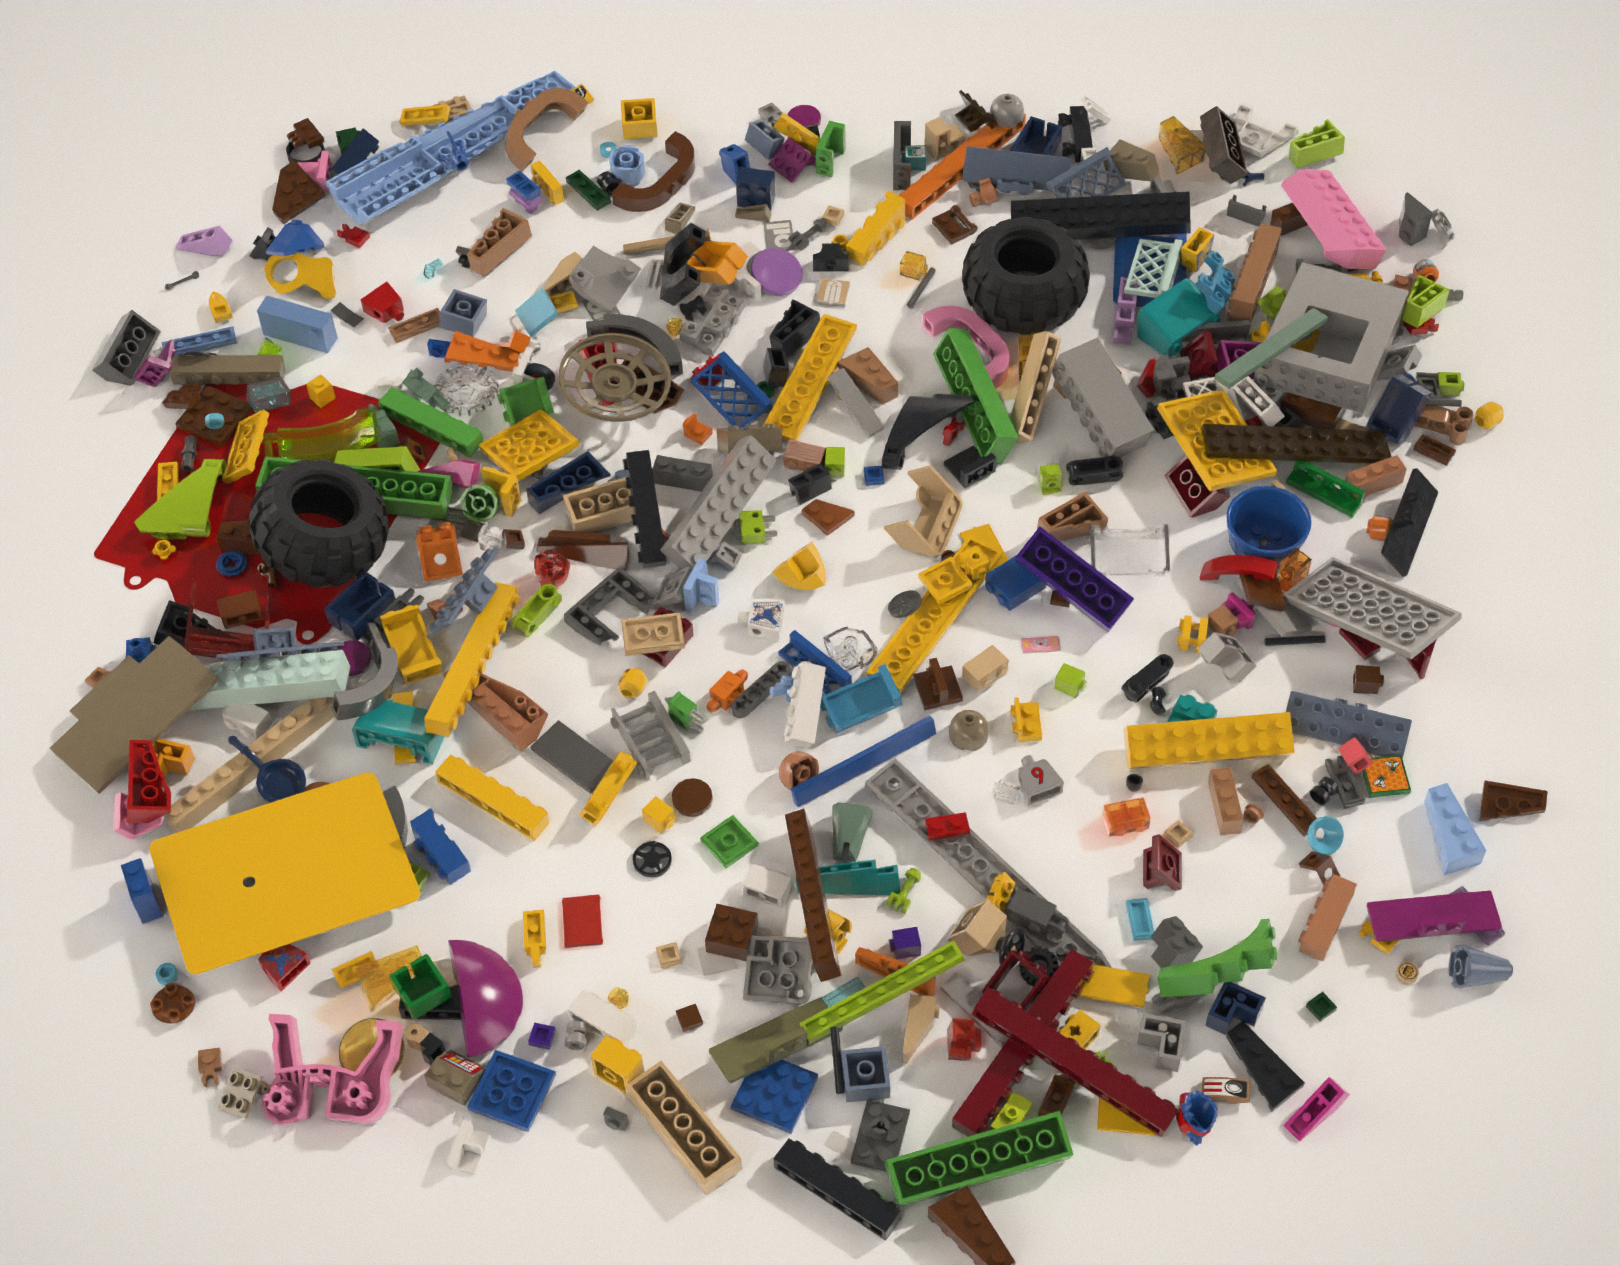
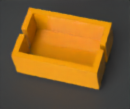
[687,241,748,285]

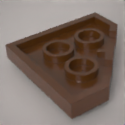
[272,160,326,225]

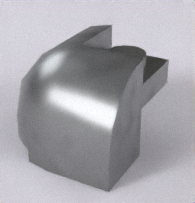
[1153,354,1192,401]

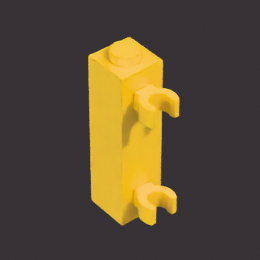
[579,751,638,826]

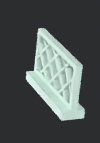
[1124,239,1182,298]

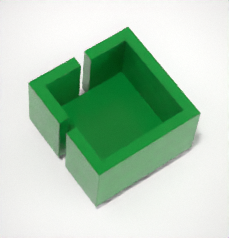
[389,954,452,1020]

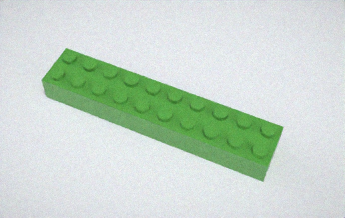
[256,456,453,520]

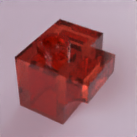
[947,1018,982,1061]

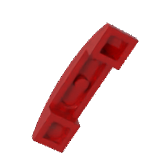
[1199,555,1278,580]

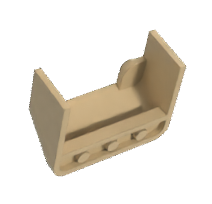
[883,465,963,557]

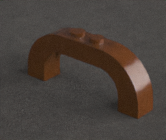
[612,131,695,212]

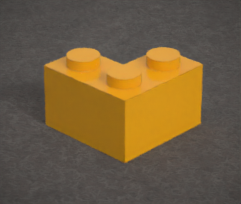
[152,738,195,777]

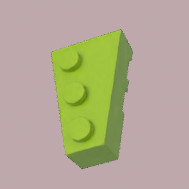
[1289,119,1345,168]
[1402,275,1450,328]

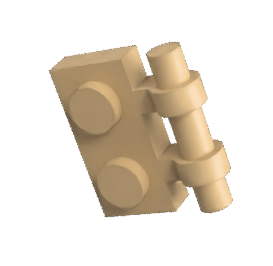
[432,95,472,124]

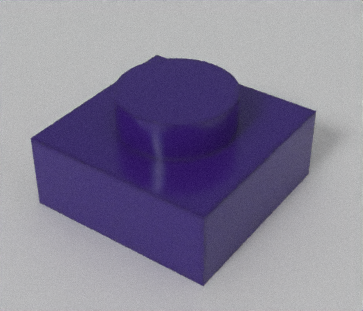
[528,1022,556,1050]

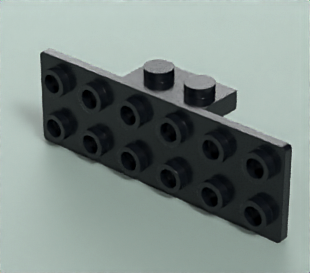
[1381,468,1438,577]

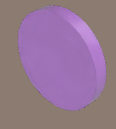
[751,248,803,296]

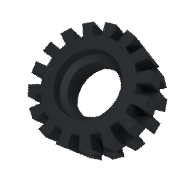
[1019,946,1059,987]

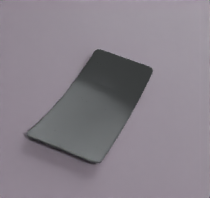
[331,302,364,327]

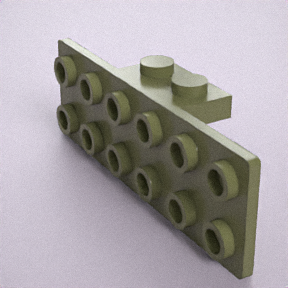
[708,997,843,1083]

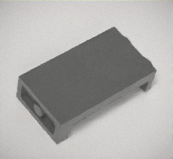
[893,121,911,190]

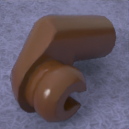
[257,563,278,588]

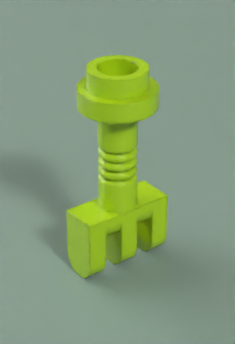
[886,868,921,914]

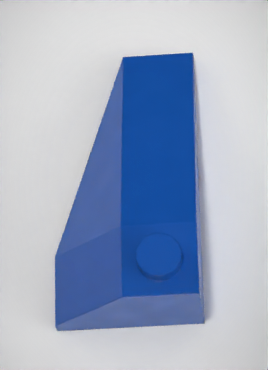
[266,220,325,256]

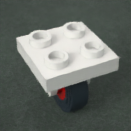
[511,346,556,391]

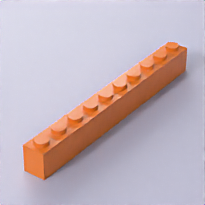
[898,114,1026,220]

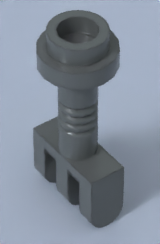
[788,219,827,251]

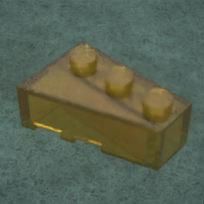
[355,945,422,1013]

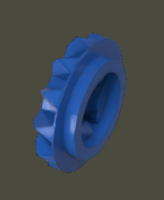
[216,551,248,578]

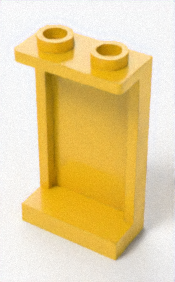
[381,605,442,685]

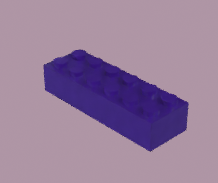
[1015,526,1134,633]

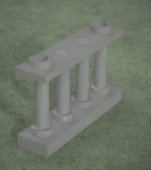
[610,690,691,781]

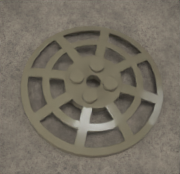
[559,333,671,422]

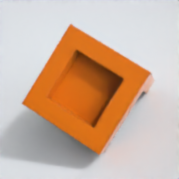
[499,330,531,353]

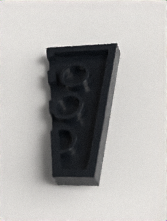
[1226,1020,1305,1112]

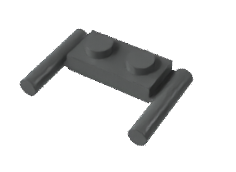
[1416,372,1462,407]

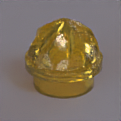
[666,318,684,336]
[607,987,630,1010]

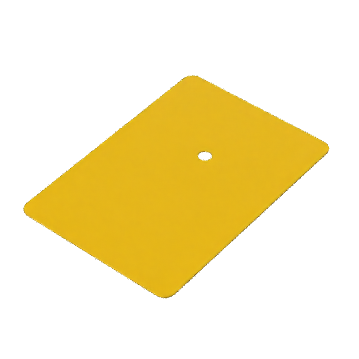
[149,772,420,974]

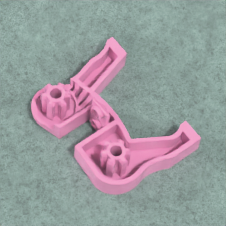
[262,1013,403,1125]

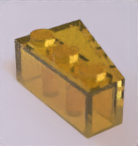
[1158,116,1206,175]

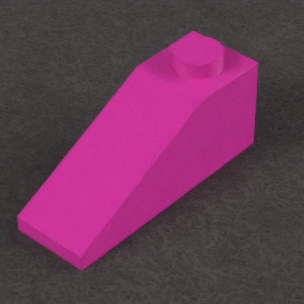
[1283,1077,1351,1142]

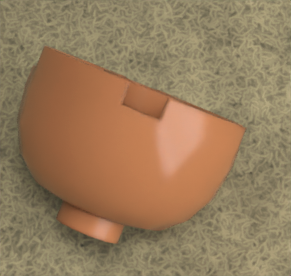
[778,751,819,791]

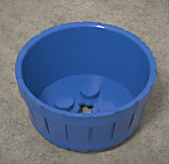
[1226,486,1312,568]

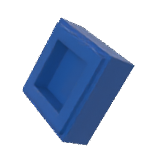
[864,465,884,486]

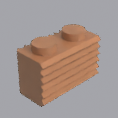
[783,439,826,471]

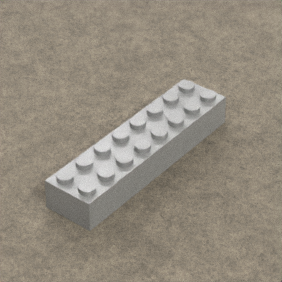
[660,435,777,570]

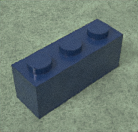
[331,128,380,175]

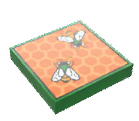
[1362,755,1411,798]

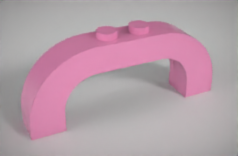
[922,305,1010,389]

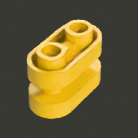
[1176,615,1209,653]

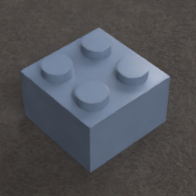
[439,289,488,337]
[841,1046,890,1102]

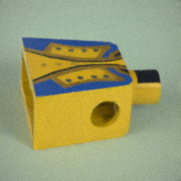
[1181,227,1215,272]

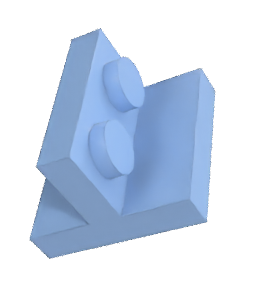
[683,558,720,613]

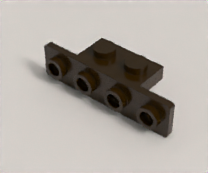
[955,90,994,133]

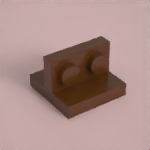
[913,657,963,711]

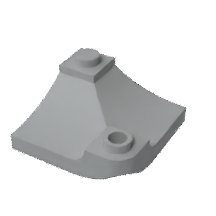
[569,245,641,314]
[743,935,812,1005]

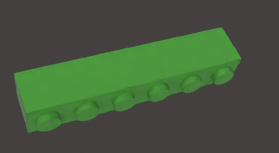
[378,387,483,458]

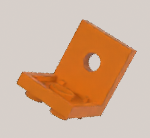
[416,522,463,582]

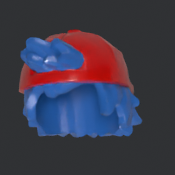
[1176,1090,1218,1146]

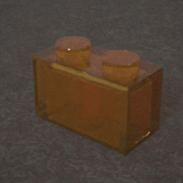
[1278,548,1312,592]
[1102,797,1151,837]

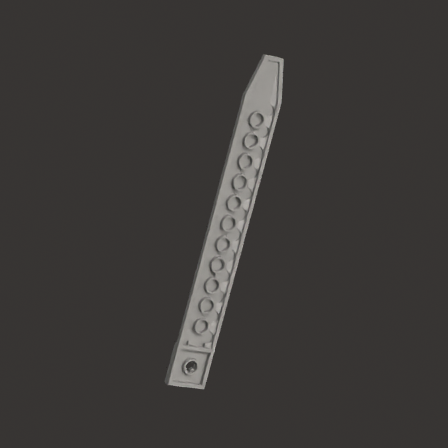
[865,758,1112,968]

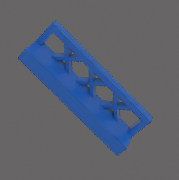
[778,630,852,694]

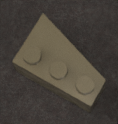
[1103,139,1160,182]
[717,423,783,454]

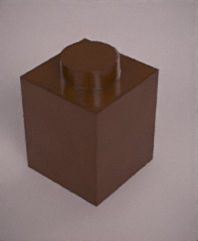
[1353,665,1384,695]

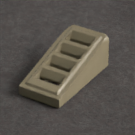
[665,202,695,234]

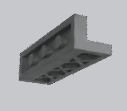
[1179,320,1252,354]

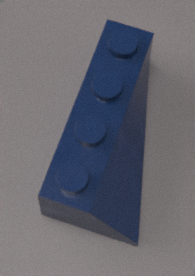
[526,451,611,515]

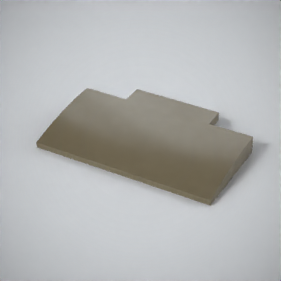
[49,636,220,794]

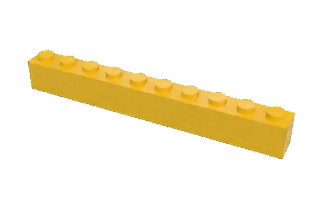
[424,582,520,737]

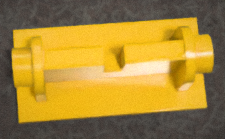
[986,872,1015,912]

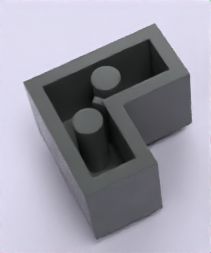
[1151,916,1203,968]

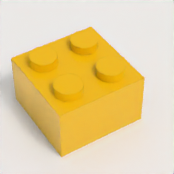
[620,98,658,139]
[590,1035,645,1095]

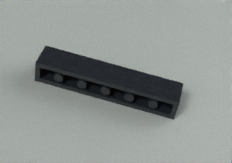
[622,450,667,569]
[773,1138,901,1241]

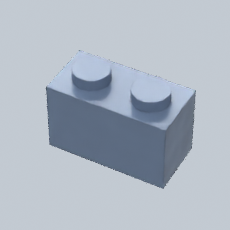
[744,119,785,159]

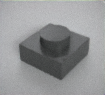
[603,1106,629,1131]

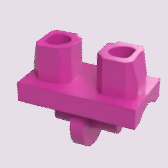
[1221,592,1256,630]

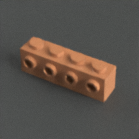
[1298,874,1357,961]

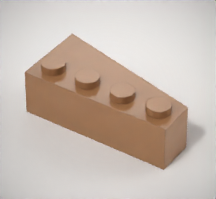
[467,208,532,277]

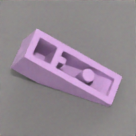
[175,225,233,256]

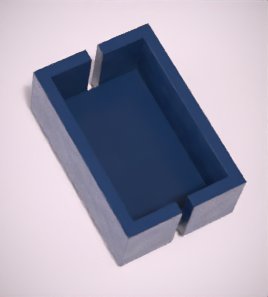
[1010,116,1063,156]
[1366,374,1432,444]
[324,572,396,640]

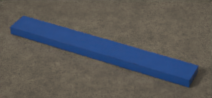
[791,716,937,807]

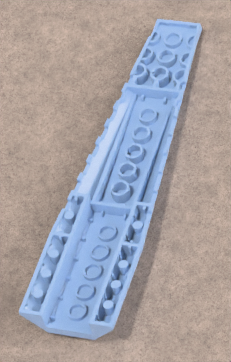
[326,70,576,225]

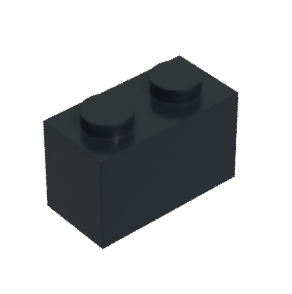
[763,348,790,388]

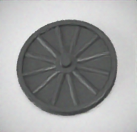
[888,590,922,618]

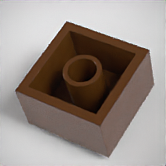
[705,903,759,962]

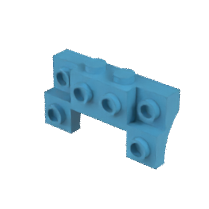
[1195,249,1235,315]

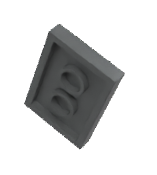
[851,1099,910,1172]

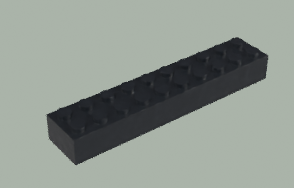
[1011,191,1191,239]

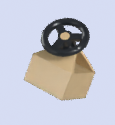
[947,899,1025,966]

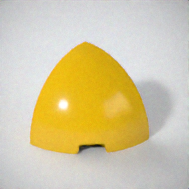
[772,541,826,590]

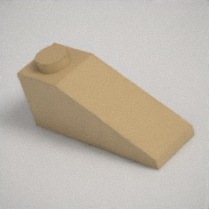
[544,251,583,297]
[902,994,940,1064]

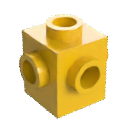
[960,545,990,581]

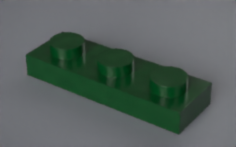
[565,169,611,211]

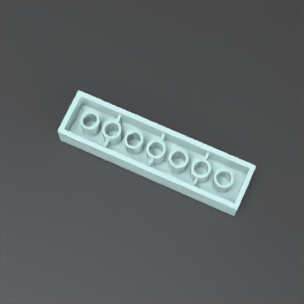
[190,650,350,711]

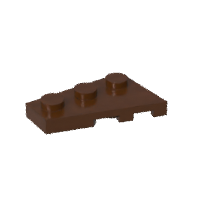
[1479,780,1548,821]

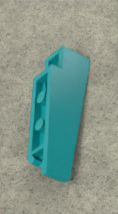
[795,859,901,895]

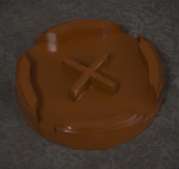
[671,778,713,817]

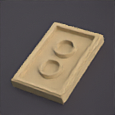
[621,612,685,656]

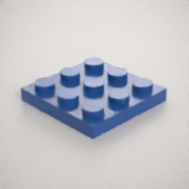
[467,1050,556,1132]
[730,1060,818,1134]

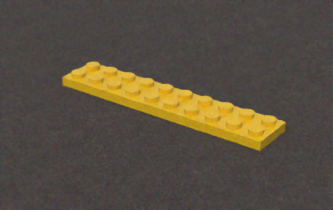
[866,535,1003,693]

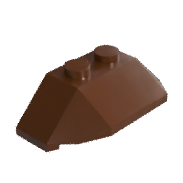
[622,353,685,414]

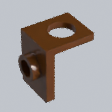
[395,437,425,462]
[1298,851,1340,885]

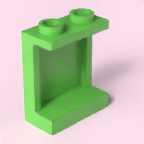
[816,120,846,177]
[497,377,554,425]

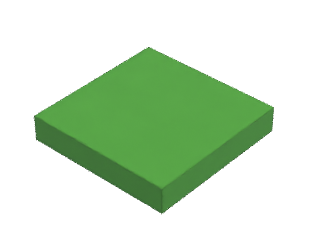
[700,815,759,869]

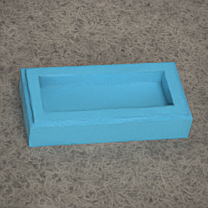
[1126,898,1154,941]

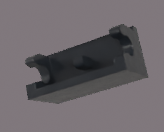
[788,464,832,505]

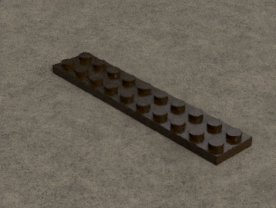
[1201,424,1392,464]

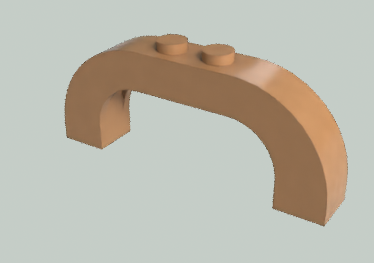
[504,88,589,172]

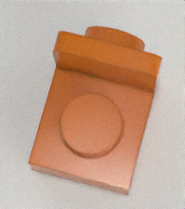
[682,413,713,446]

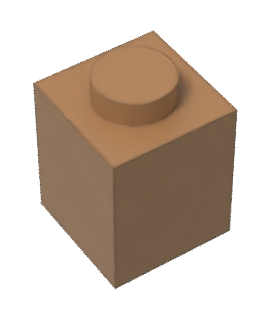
[1208,605,1239,636]

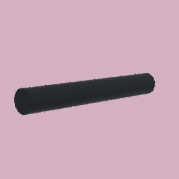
[1264,635,1325,646]
[830,1026,845,1094]

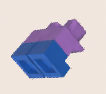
[506,170,542,214]

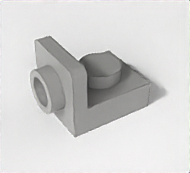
[709,541,743,571]

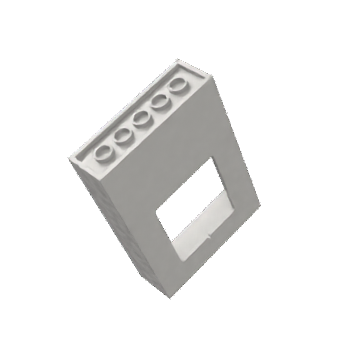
[1254,262,1409,413]

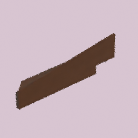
[536,530,630,571]

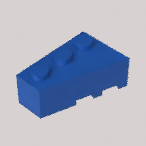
[410,808,471,885]

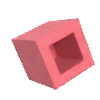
[1338,737,1374,775]

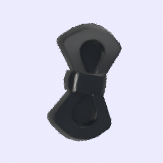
[1150,686,1167,715]

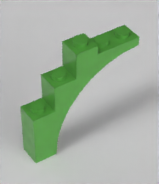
[1157,918,1277,997]

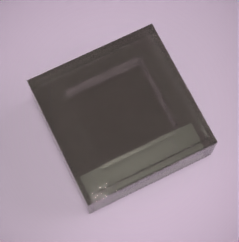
[460,519,486,542]

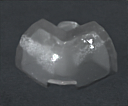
[823,626,878,672]

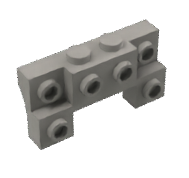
[679,284,745,356]

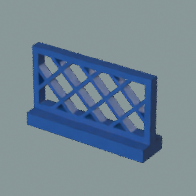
[690,351,772,427]

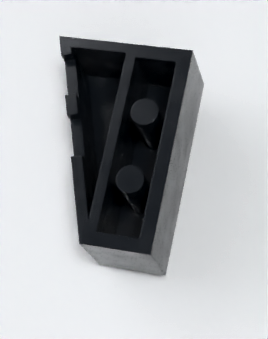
[769,299,820,358]

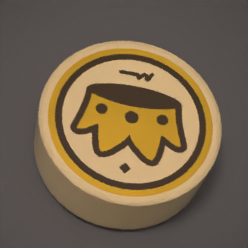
[1396,962,1419,984]

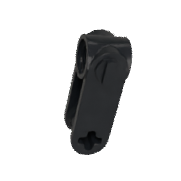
[1066,455,1123,486]
[1121,654,1174,703]

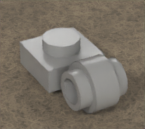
[758,102,782,130]

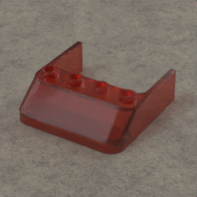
[184,582,273,660]

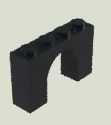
[660,223,705,306]

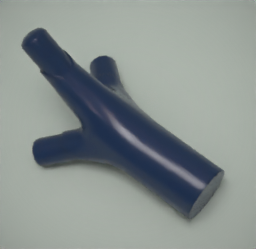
[1243,170,1265,187]

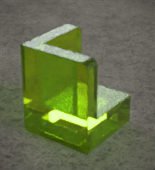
[256,337,283,355]

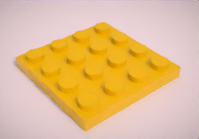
[479,409,580,482]

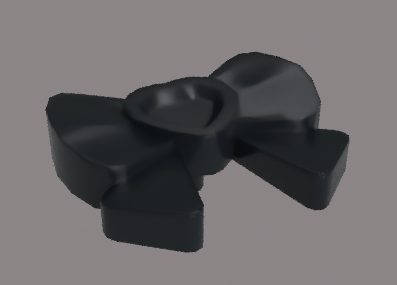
[679,295,707,321]

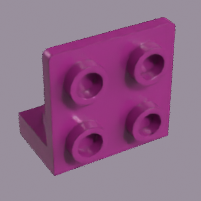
[768,137,816,183]
[134,339,175,387]

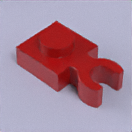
[336,224,370,248]
[1403,318,1439,335]

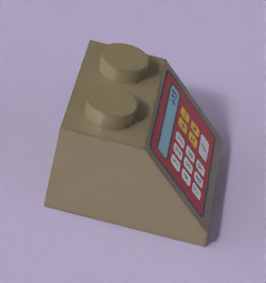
[424,1049,486,1106]

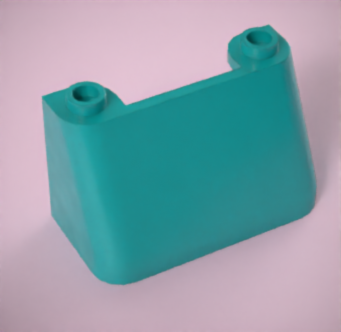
[1137,278,1221,358]
[352,700,445,765]

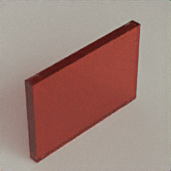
[561,894,604,948]

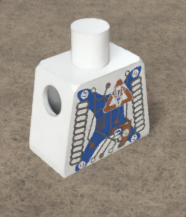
[737,600,784,642]

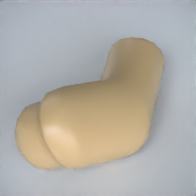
[447,447,464,462]

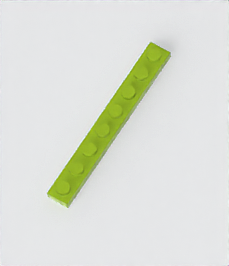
[799,940,965,1044]

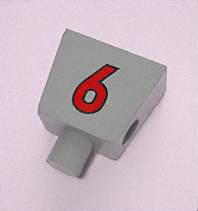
[1018,755,1064,806]

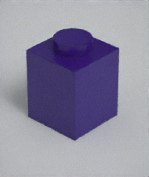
[888,927,921,959]

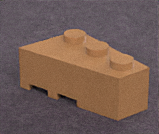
[837,347,898,405]
[1037,492,1108,541]

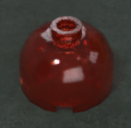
[534,550,570,587]

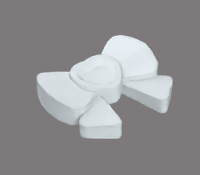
[376,375,403,390]

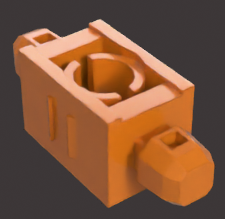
[706,669,748,713]

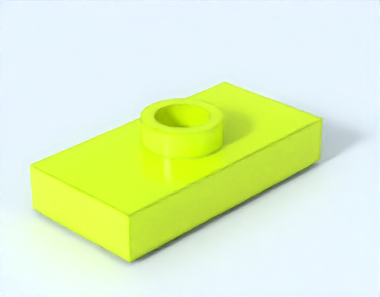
[990,1092,1033,1130]

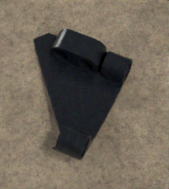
[882,394,974,470]

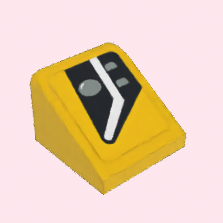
[571,84,594,104]

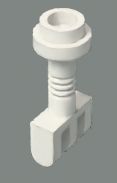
[512,318,541,355]

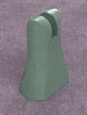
[832,802,873,862]

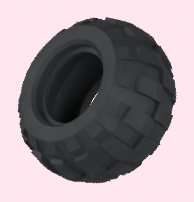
[962,217,1090,335]
[249,459,389,588]

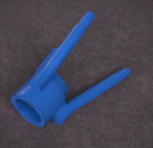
[438,131,469,171]

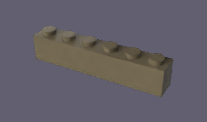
[169,355,285,385]

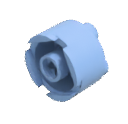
[609,145,645,186]

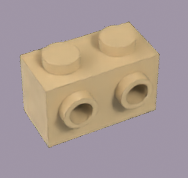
[962,645,1009,692]

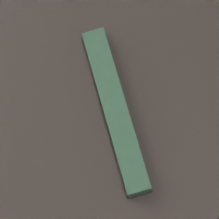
[1215,308,1328,389]

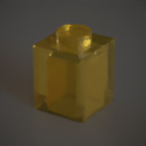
[900,251,928,281]

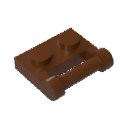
[932,205,978,245]

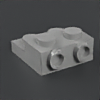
[1377,344,1422,381]

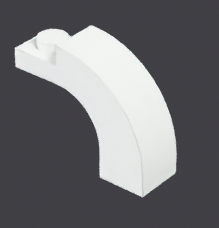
[732,241,762,300]

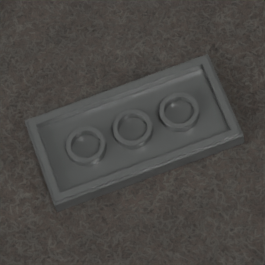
[530,720,613,794]

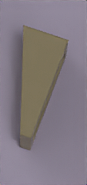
[735,204,772,222]

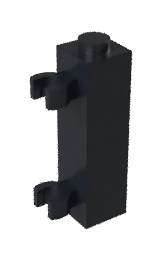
[1057,106,1093,163]

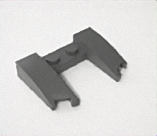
[564,567,654,646]

